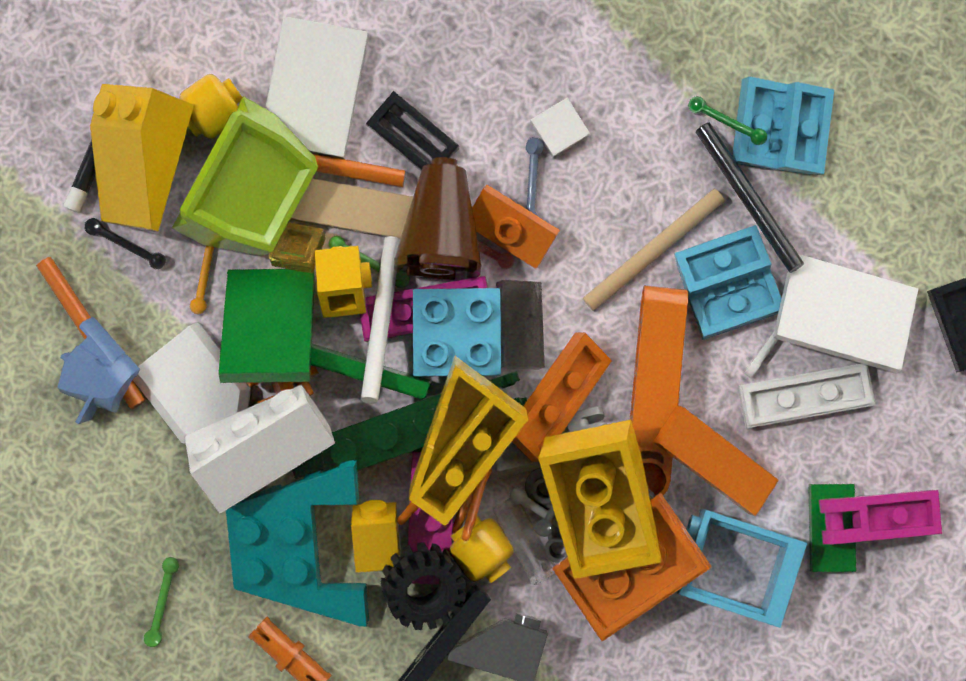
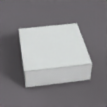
[530,98,590,158]

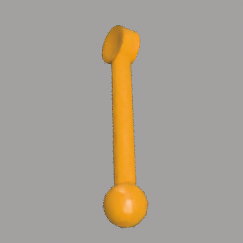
[190,246,214,314]

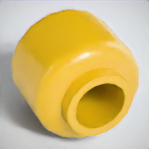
[179,74,243,139]
[449,516,515,583]

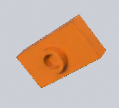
[472,185,560,269]

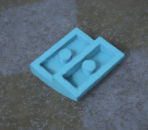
[732,76,834,175]
[674,225,782,340]

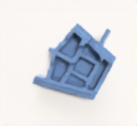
[57,317,140,424]

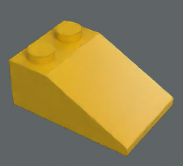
[90,84,194,232]
[538,420,661,579]

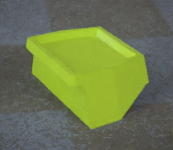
[172,96,318,256]

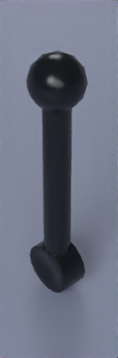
[84,218,166,270]

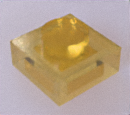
[269,222,326,274]

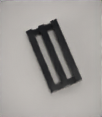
[366,91,459,171]

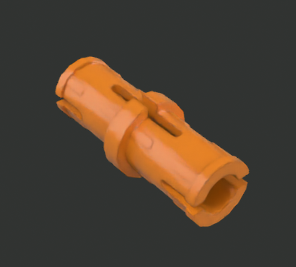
[248,616,332,681]

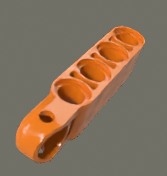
[630,285,688,496]

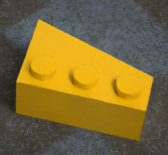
[409,356,529,526]

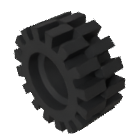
[381,542,466,630]

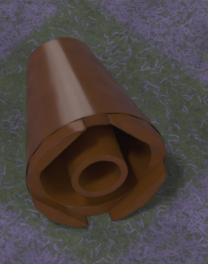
[394,157,482,280]

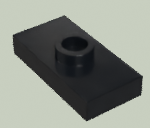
[927,278,966,373]

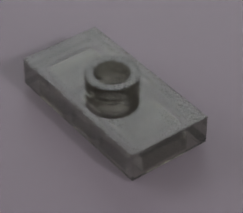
[496,280,545,370]

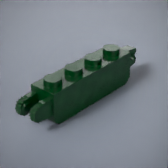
[292,371,527,479]

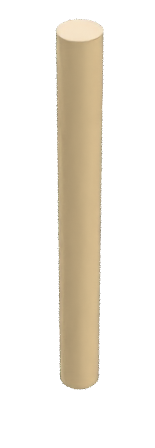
[582,188,725,311]

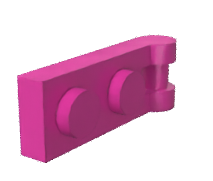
[819,490,942,544]

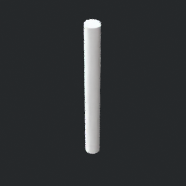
[361,236,400,404]

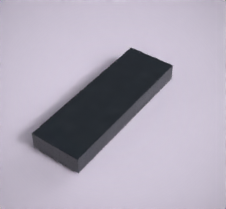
[398,585,491,681]

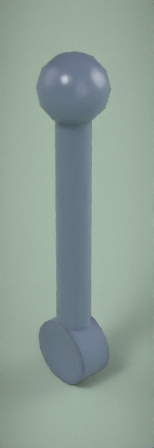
[526,137,544,216]

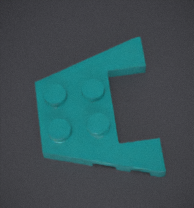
[226,461,369,627]

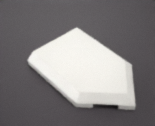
[133,322,251,444]

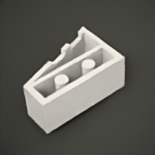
[185,385,335,513]

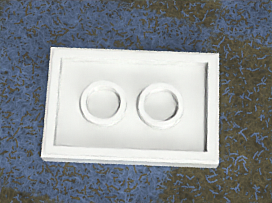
[265,16,369,159]
[773,254,918,373]

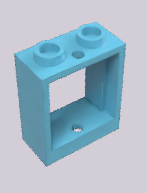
[676,509,807,628]

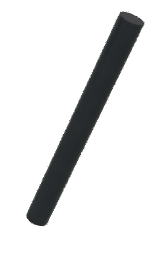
[696,123,804,273]

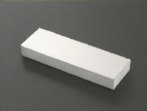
[738,363,876,428]

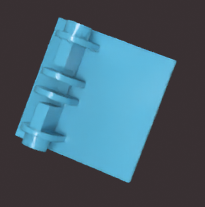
[413,288,501,377]

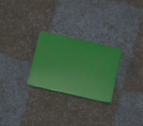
[218,268,315,383]

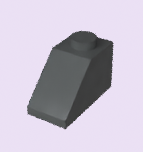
[448,613,548,681]

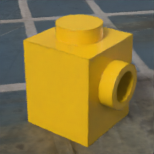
[315,245,372,318]
[351,500,400,573]

